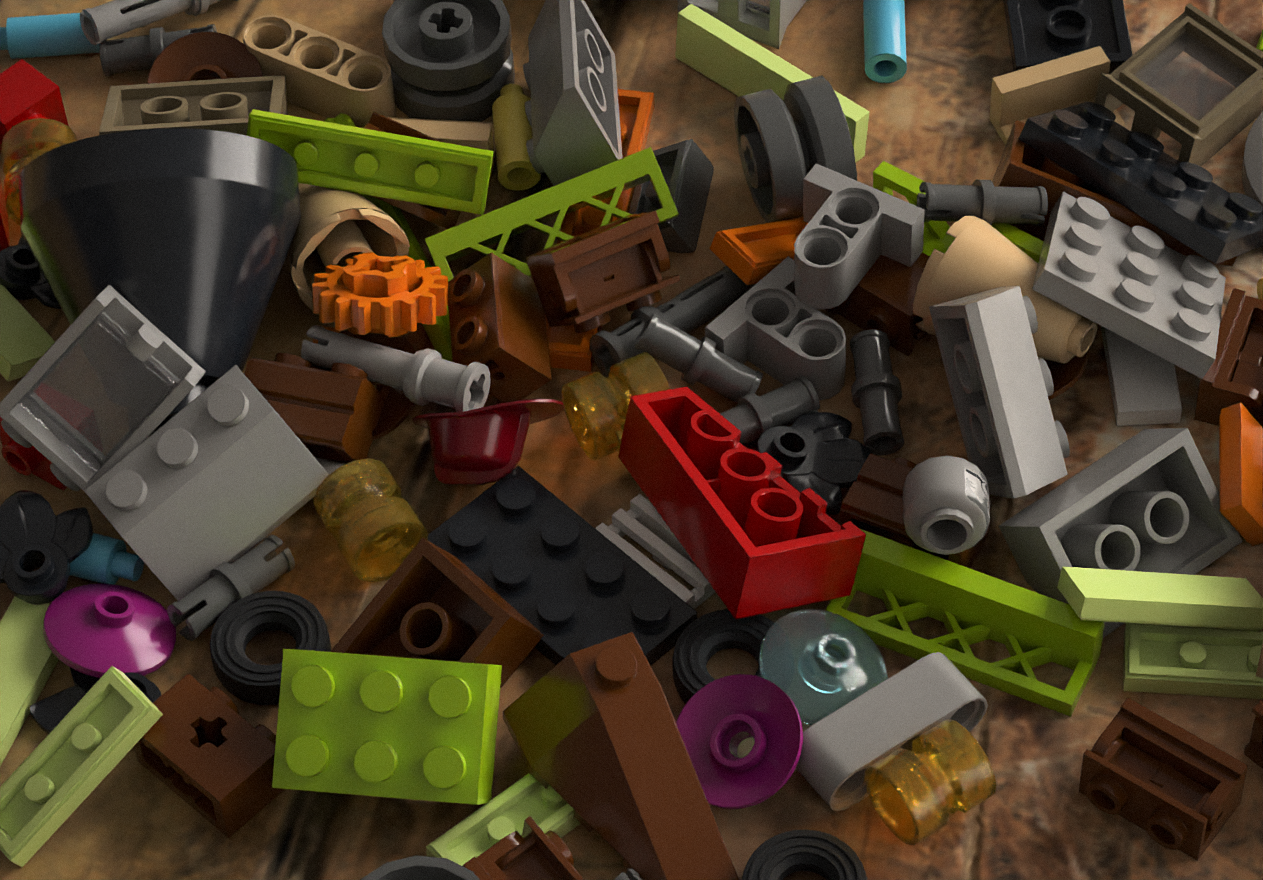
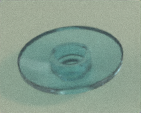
[759,609,888,726]

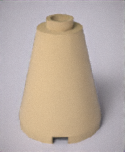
[288,183,410,311]
[913,216,1097,364]

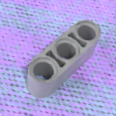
[796,652,988,811]

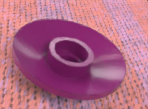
[43,583,176,678]
[676,674,803,809]

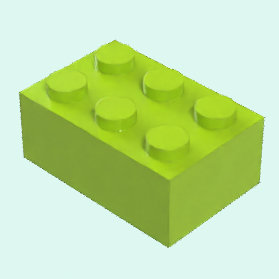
[272,649,502,805]

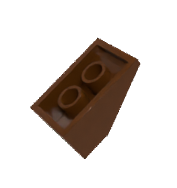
[330,538,544,688]

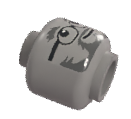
[902,456,990,555]

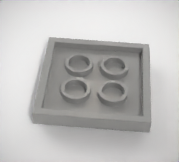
[1032,191,1226,379]

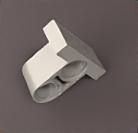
[794,164,924,309]
[705,256,846,400]

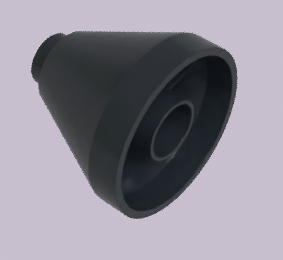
[19,128,301,436]

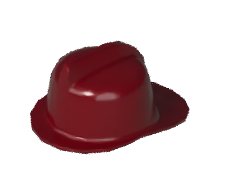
[413,399,565,485]

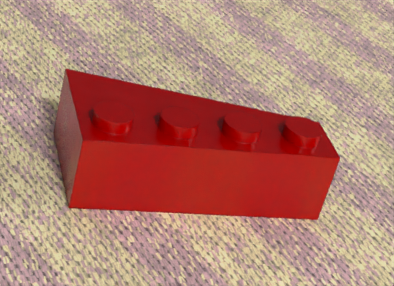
[618,387,866,619]

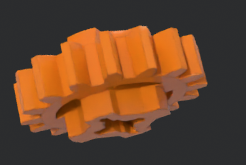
[312,252,448,338]

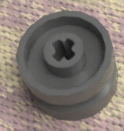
[382,0,515,122]
[734,76,857,223]

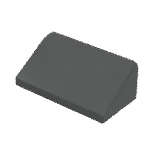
[629,139,714,253]

